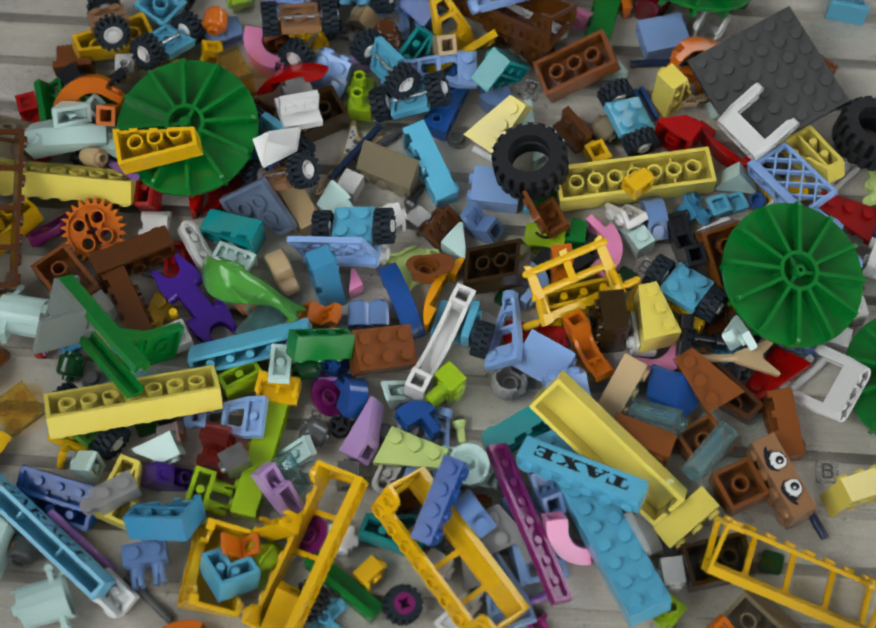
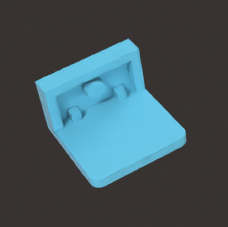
[430,300,483,347]

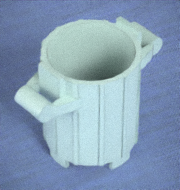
[0,285,51,344]
[443,443,500,490]
[10,564,78,628]

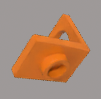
[220,532,261,560]

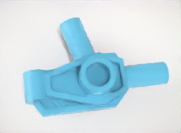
[307,597,349,628]

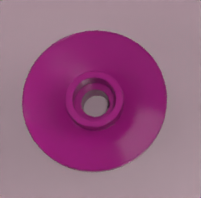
[310,378,341,417]
[298,515,328,554]

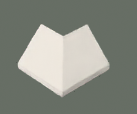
[252,127,301,168]

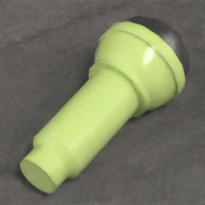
[452,416,467,445]

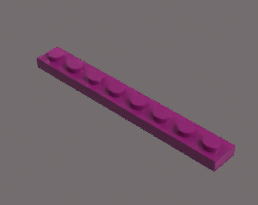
[485,443,573,606]

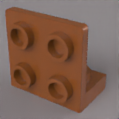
[52,44,96,77]

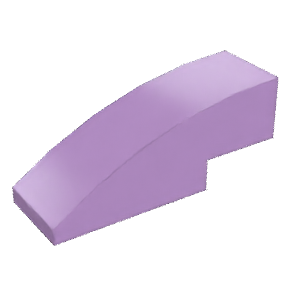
[250,462,305,517]

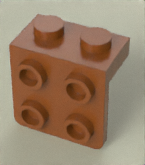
[522,190,571,239]

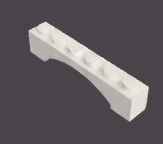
[403,283,476,401]

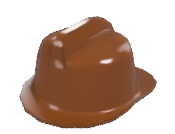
[406,253,455,284]

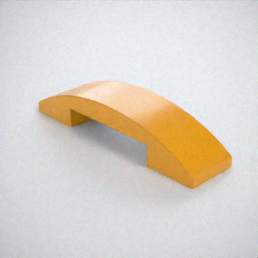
[423,257,465,333]

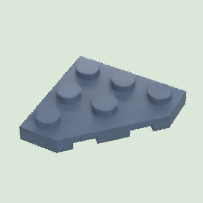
[219,176,298,236]

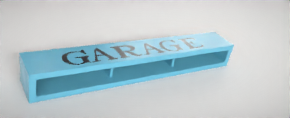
[0,472,117,600]

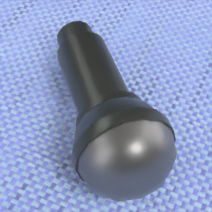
[404,184,425,210]

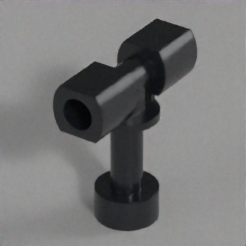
[675,314,725,356]

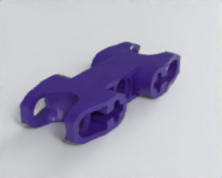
[151,253,239,343]

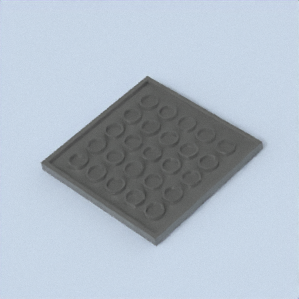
[687,6,850,157]

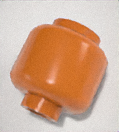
[202,6,229,36]

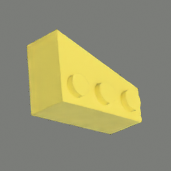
[651,64,692,118]
[464,95,532,153]
[777,125,845,184]
[632,281,682,353]
[94,454,143,531]
[819,464,876,518]
[653,486,723,550]

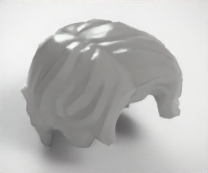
[490,365,528,401]

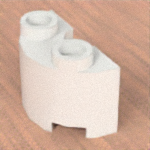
[138,211,172,235]

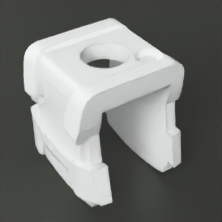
[692,11,731,43]

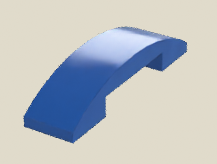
[377,262,426,340]

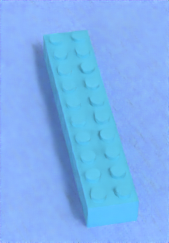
[534,430,671,628]

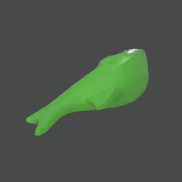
[202,256,306,321]

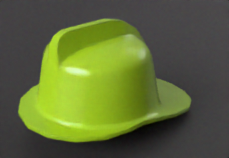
[252,542,284,590]

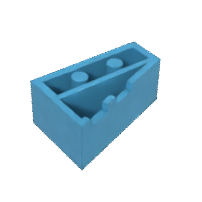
[304,244,347,307]
[123,494,206,542]

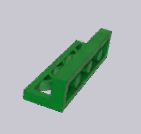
[34,77,65,122]
[303,551,383,624]

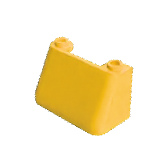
[177,517,255,618]

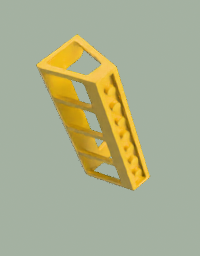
[241,460,369,628]
[370,466,530,628]
[701,515,876,628]

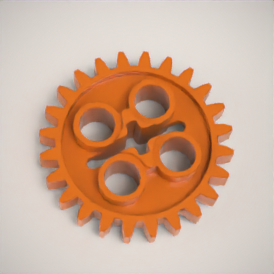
[60,198,127,263]

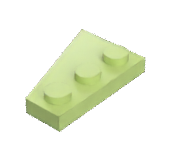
[373,426,449,471]

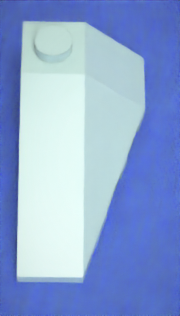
[24,120,108,160]
[317,180,389,248]

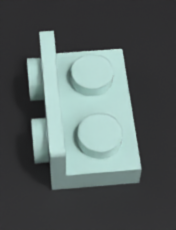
[211,241,258,272]

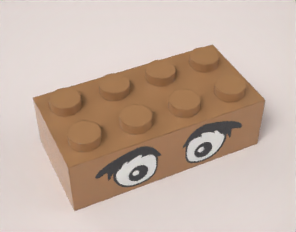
[744,432,817,530]

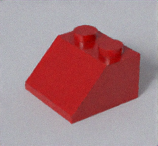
[655,115,703,151]

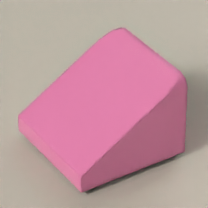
[349,268,364,299]

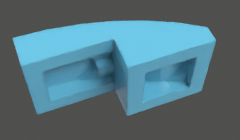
[706,192,750,217]

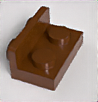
[553,106,593,154]
[416,204,464,249]

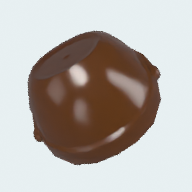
[373,19,401,48]

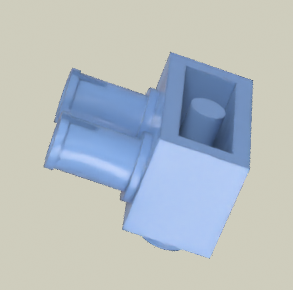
[121,540,171,590]

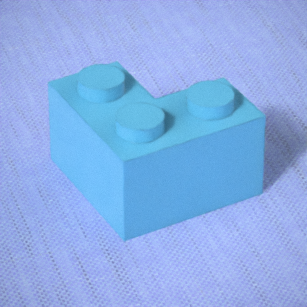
[199,547,261,603]

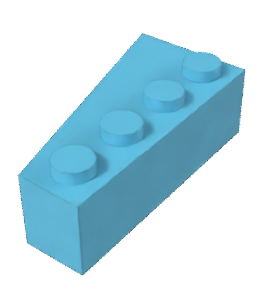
[402,119,460,208]

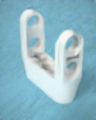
[716,83,800,161]
[793,344,871,423]

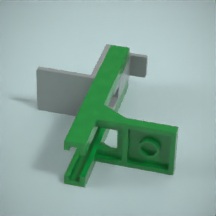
[33,274,184,399]

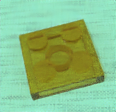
[0,381,46,438]

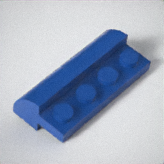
[16,464,97,532]

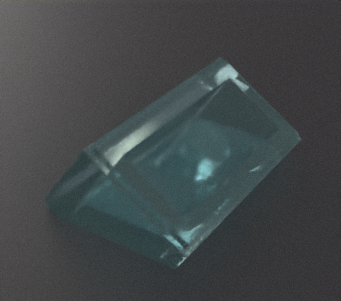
[270,451,310,495]

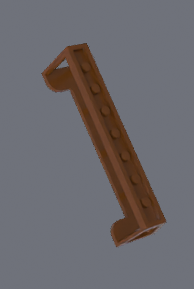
[437,0,578,53]
[0,129,27,295]

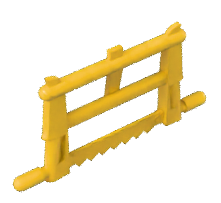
[522,234,641,331]

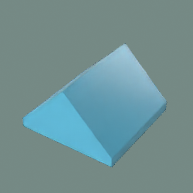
[133,0,187,27]
[825,0,870,26]

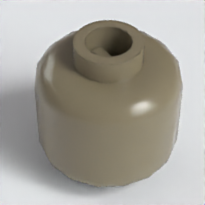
[589,115,617,143]

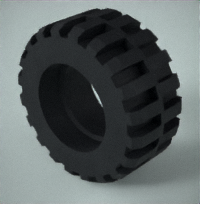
[832,96,876,171]
[491,122,569,201]

